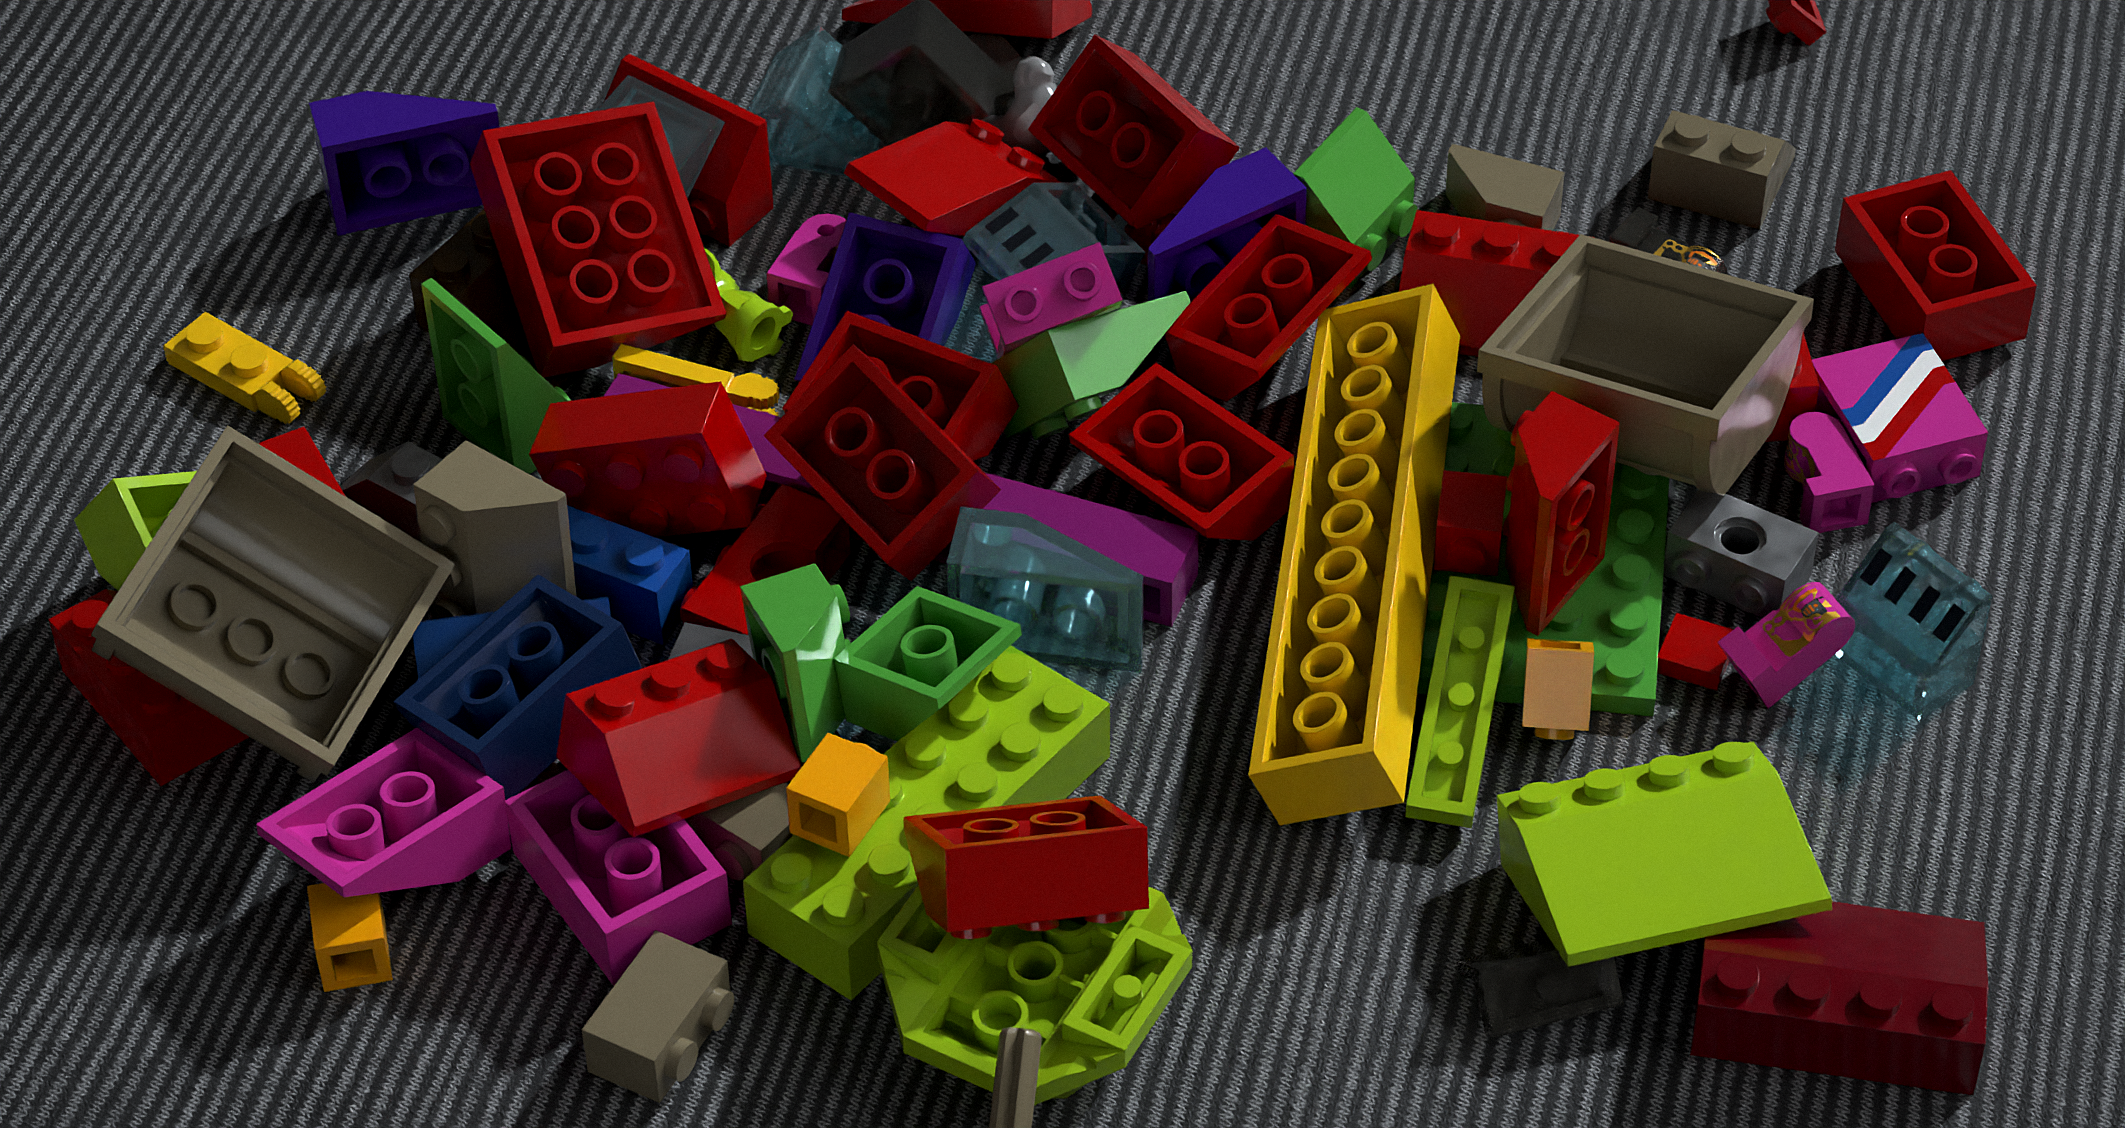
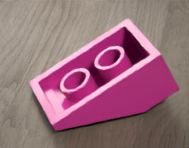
[256,728,511,897]

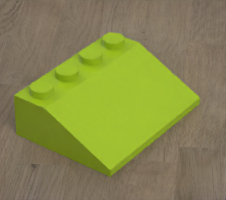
[1497,741,1832,967]

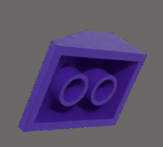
[309,91,500,236]
[1148,147,1307,342]
[794,212,976,384]

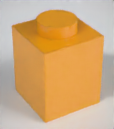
[1522,638,1594,740]
[786,733,890,857]
[307,883,393,992]

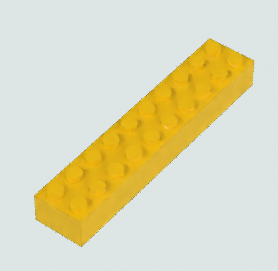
[1248,284,1460,826]

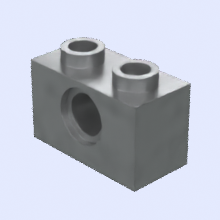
[1663,489,1819,618]

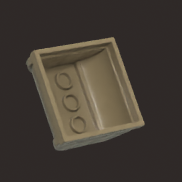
[1477,234,1814,495]
[91,425,456,783]

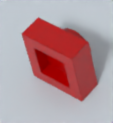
[1766,0,1827,46]

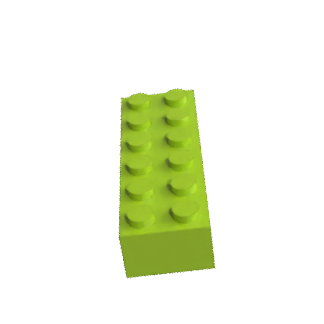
[743,645,1110,1000]

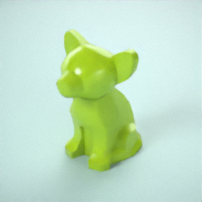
[704,248,793,362]

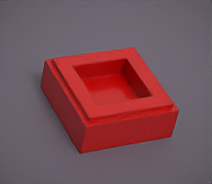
[1657,613,1734,691]

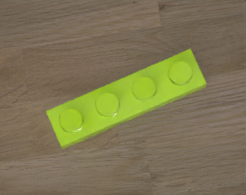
[1405,575,1515,828]

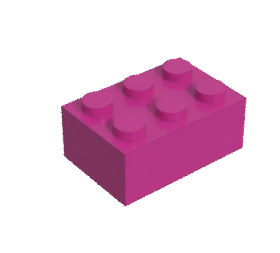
[505,770,732,985]

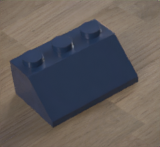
[394,575,643,800]

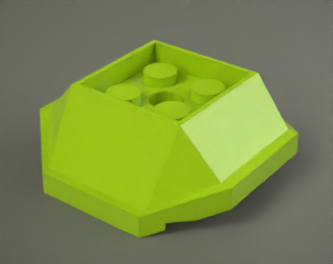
[877,885,1192,1106]

